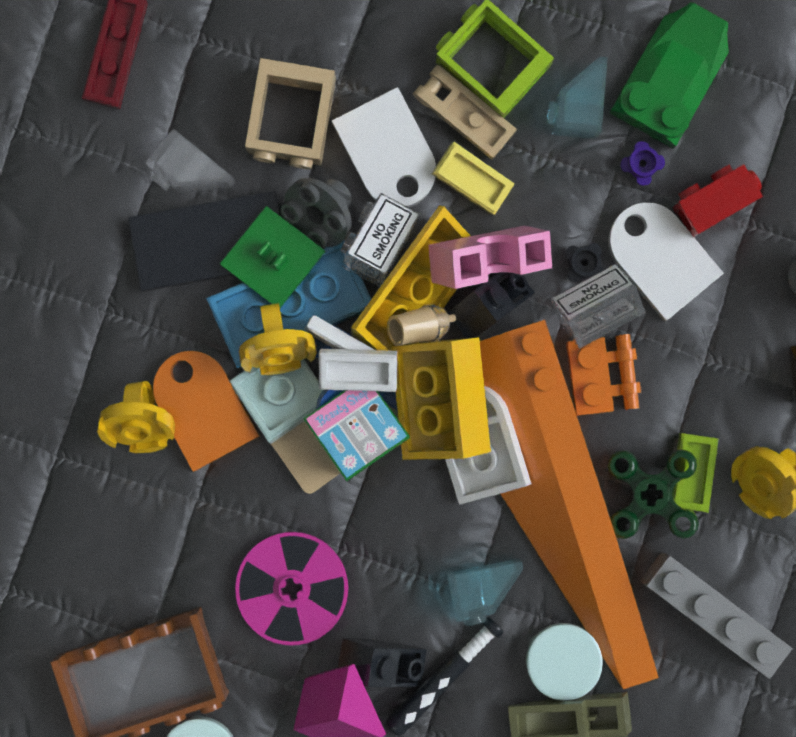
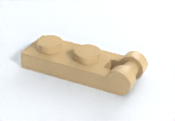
[413,65,517,160]

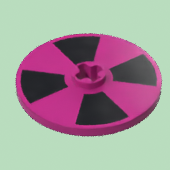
[235,532,348,645]

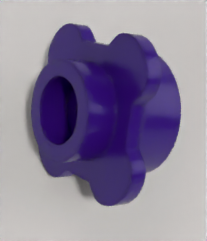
[620,141,665,186]

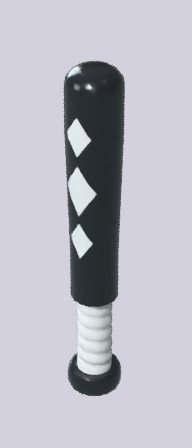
[386,617,504,736]

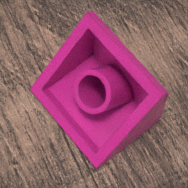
[293,664,386,737]

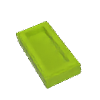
[673,433,719,513]

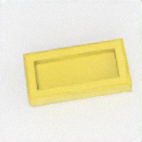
[432,142,515,215]

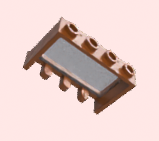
[50,607,229,737]

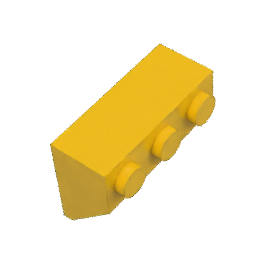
[391,337,491,460]

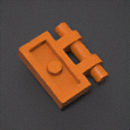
[566,334,641,416]

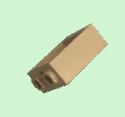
[245,58,336,170]

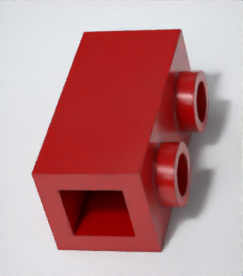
[672,164,763,237]

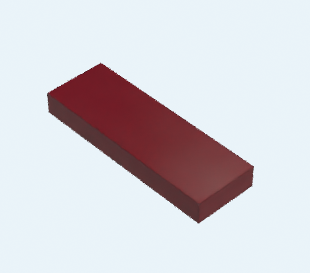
[82,0,148,110]

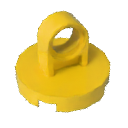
[239,303,317,375]
[97,381,175,453]
[731,446,796,519]

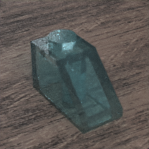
[547,57,608,139]
[446,558,523,626]

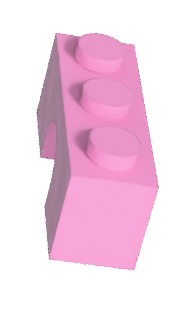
[428,226,552,289]

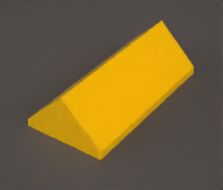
[351,205,470,351]

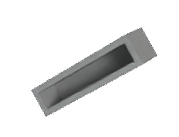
[640,552,793,679]

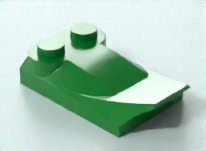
[609,2,729,149]

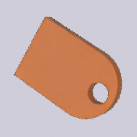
[153,351,260,472]

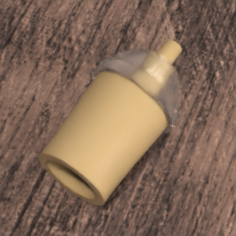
[387,304,456,346]

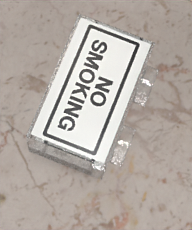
[340,193,420,287]
[551,264,646,349]

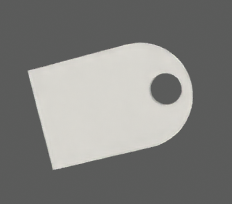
[332,87,436,208]
[608,203,724,322]
[445,386,531,505]

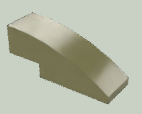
[508,692,632,737]

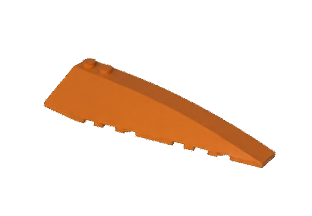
[480,320,659,690]

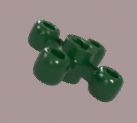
[607,449,699,539]

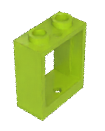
[436,0,554,118]

